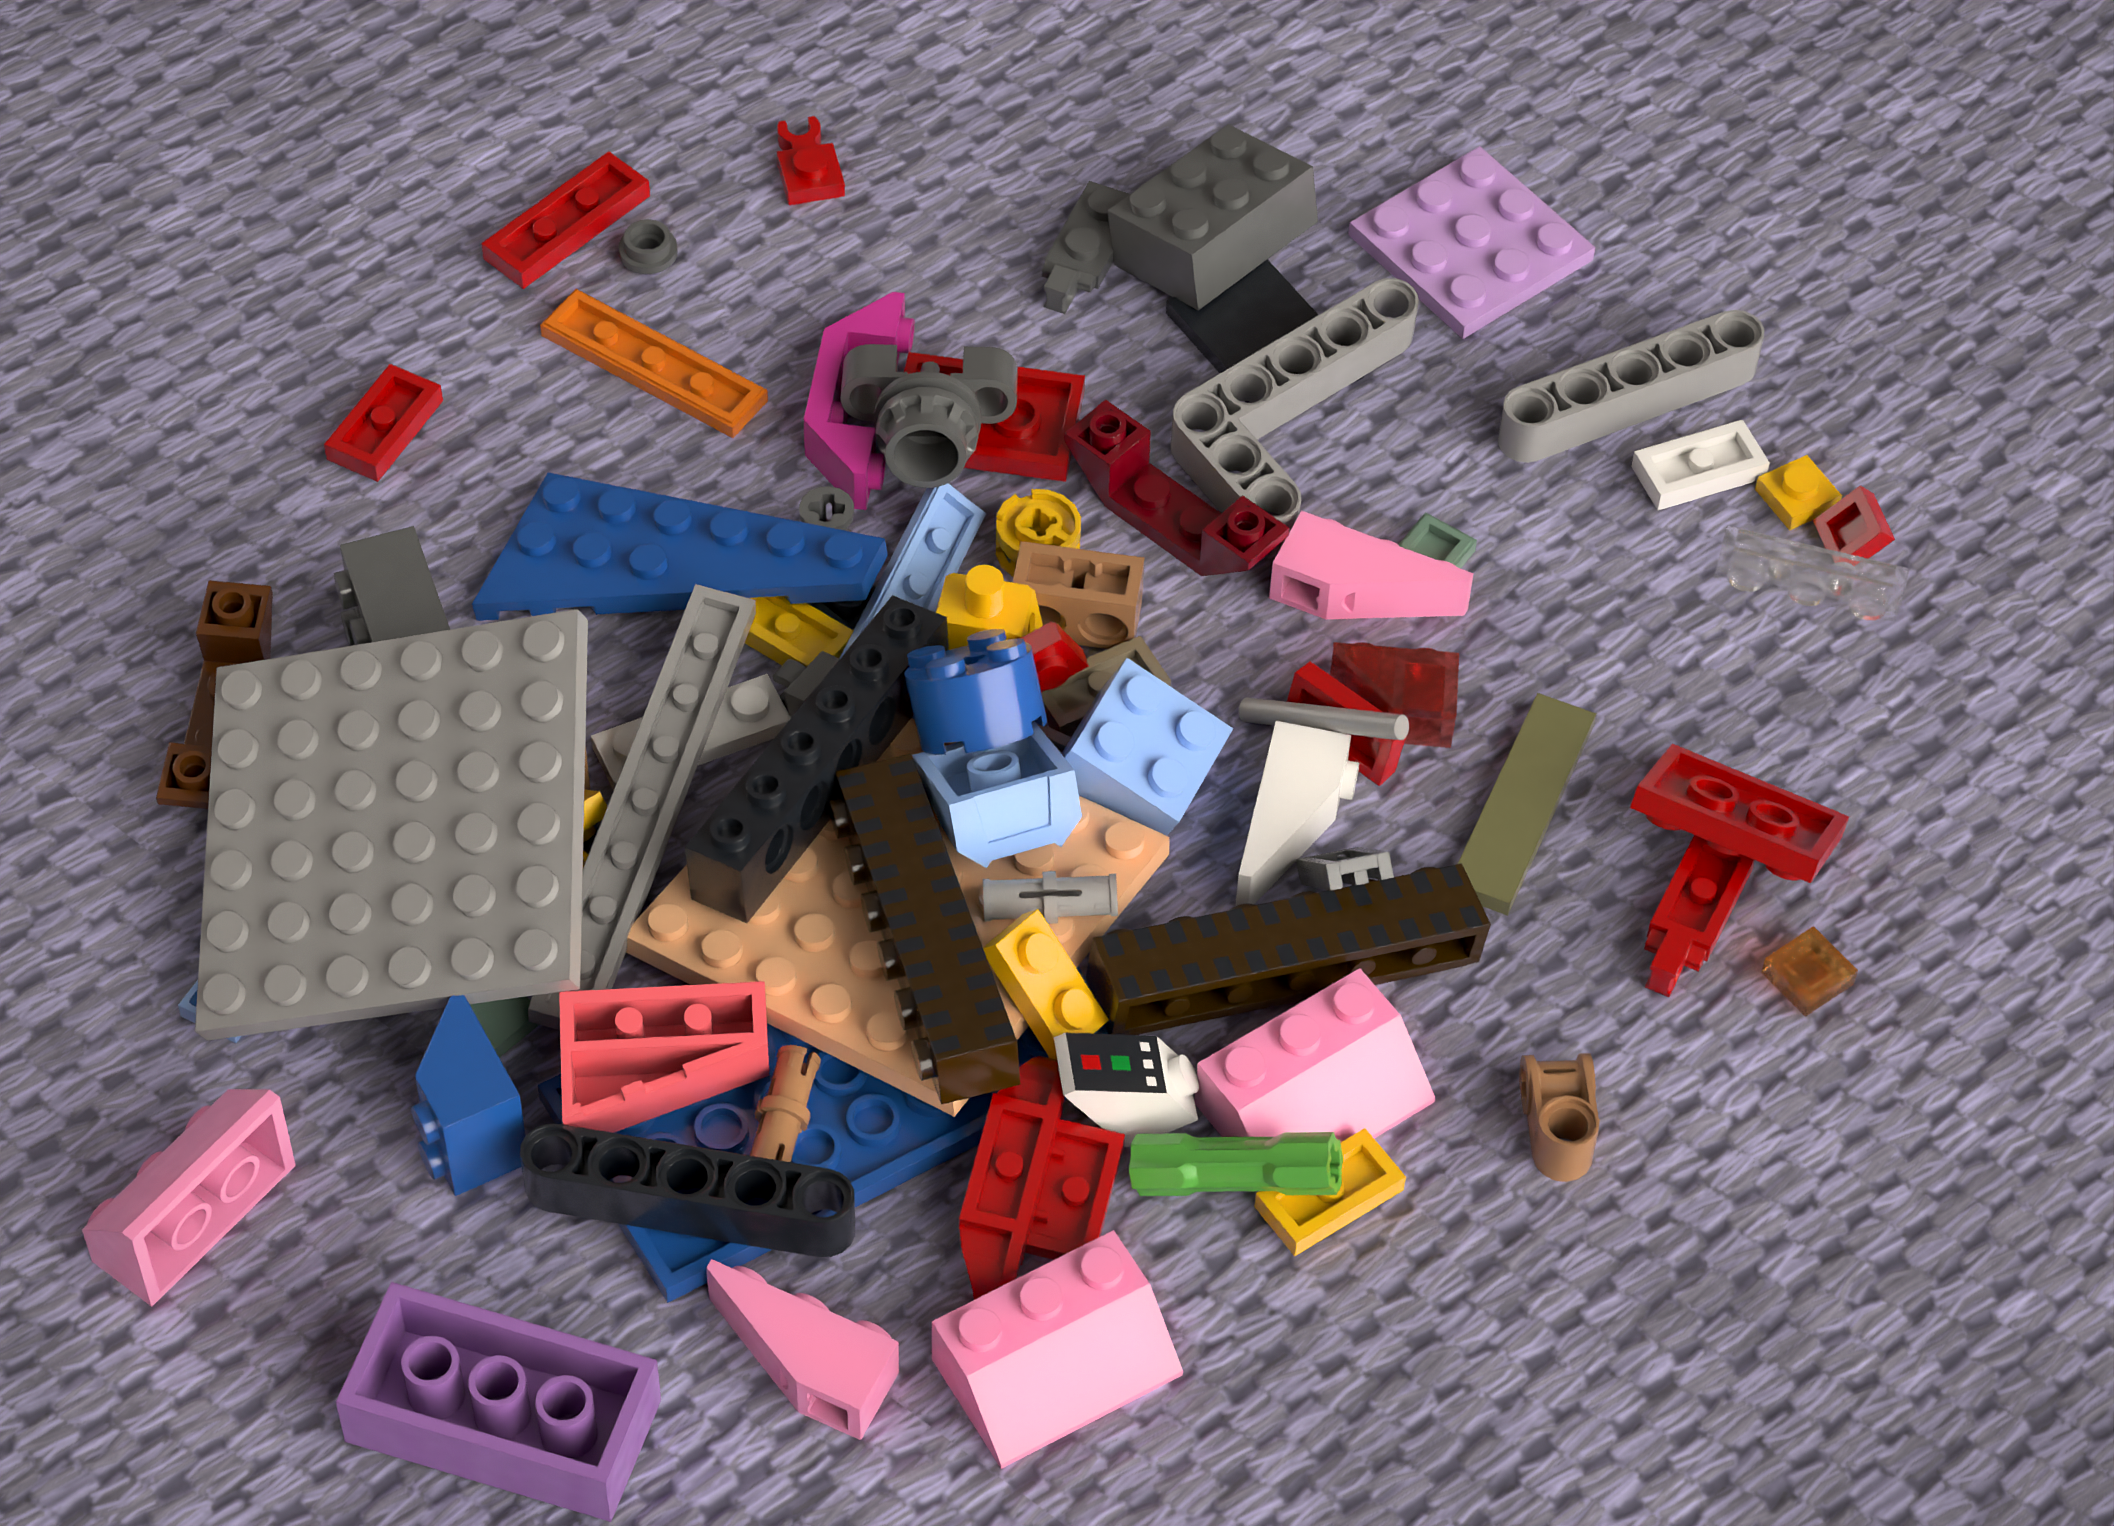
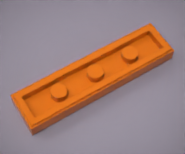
[540,289,768,438]

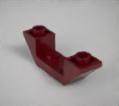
[1064,399,1289,576]

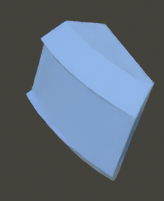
[912,721,1082,868]

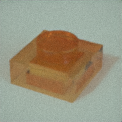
[1761,926,1858,1017]

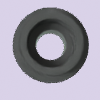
[619,219,678,274]

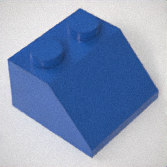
[411,995,526,1196]

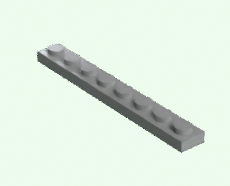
[528,584,756,1030]

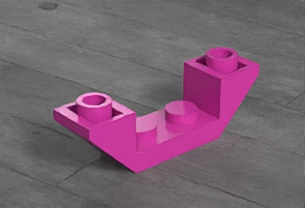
[803,292,915,510]

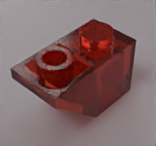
[1329,642,1459,748]

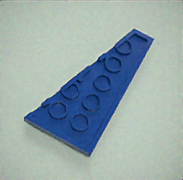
[472,472,888,621]

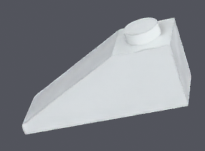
[1236,721,1359,906]

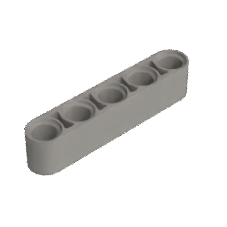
[1498,310,1764,463]

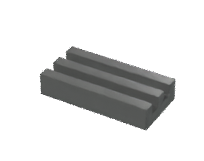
[1296,847,1394,891]

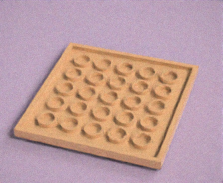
[626,718,1169,1117]

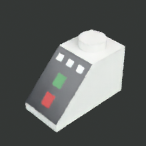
[1054,1033,1199,1147]

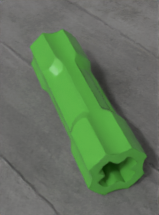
[1129,1132,1343,1196]

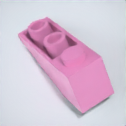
[1269,511,1474,619]
[706,1259,899,1440]

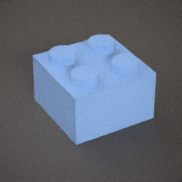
[1062,658,1233,836]

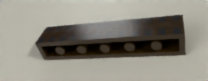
[828,754,1021,1105]
[1085,863,1491,1035]

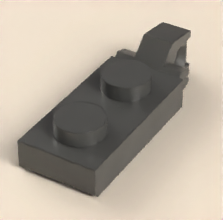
[1042,181,1129,314]

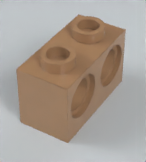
[1013,541,1145,649]

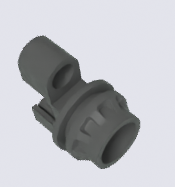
[840,344,1018,488]

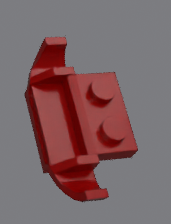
[959,1056,1125,1300]

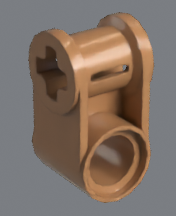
[1519,1053,1600,1182]

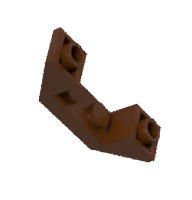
[156,580,273,809]

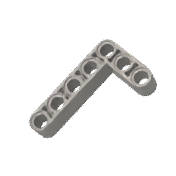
[1170,278,1419,551]

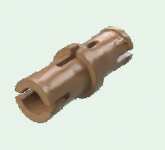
[750,1045,821,1162]

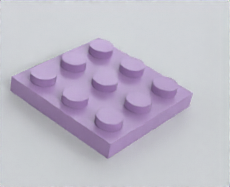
[1348,146,1595,339]

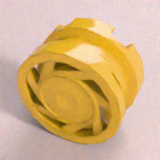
[995,489,1081,577]

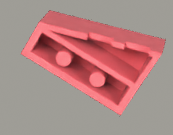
[559,981,769,1133]

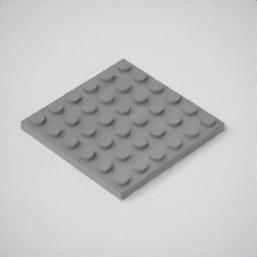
[195,609,588,1041]

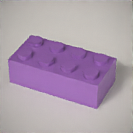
[336,1282,661,1522]

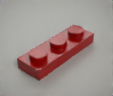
[481,151,650,289]

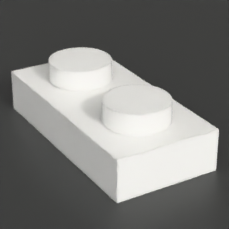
[1631,420,1770,510]

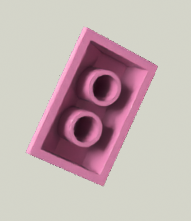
[1194,968,1435,1142]
[82,1089,296,1307]
[932,1230,1183,1469]

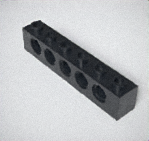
[685,595,949,923]

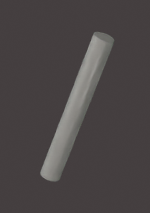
[1239,697,1409,740]

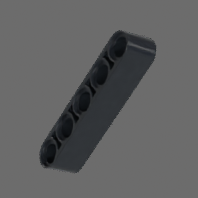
[520,1124,855,1257]

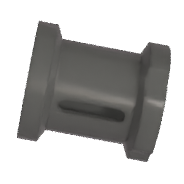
[799,486,854,532]

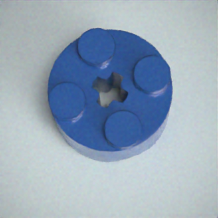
[905,629,1047,755]

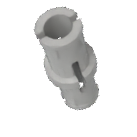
[983,871,1118,924]

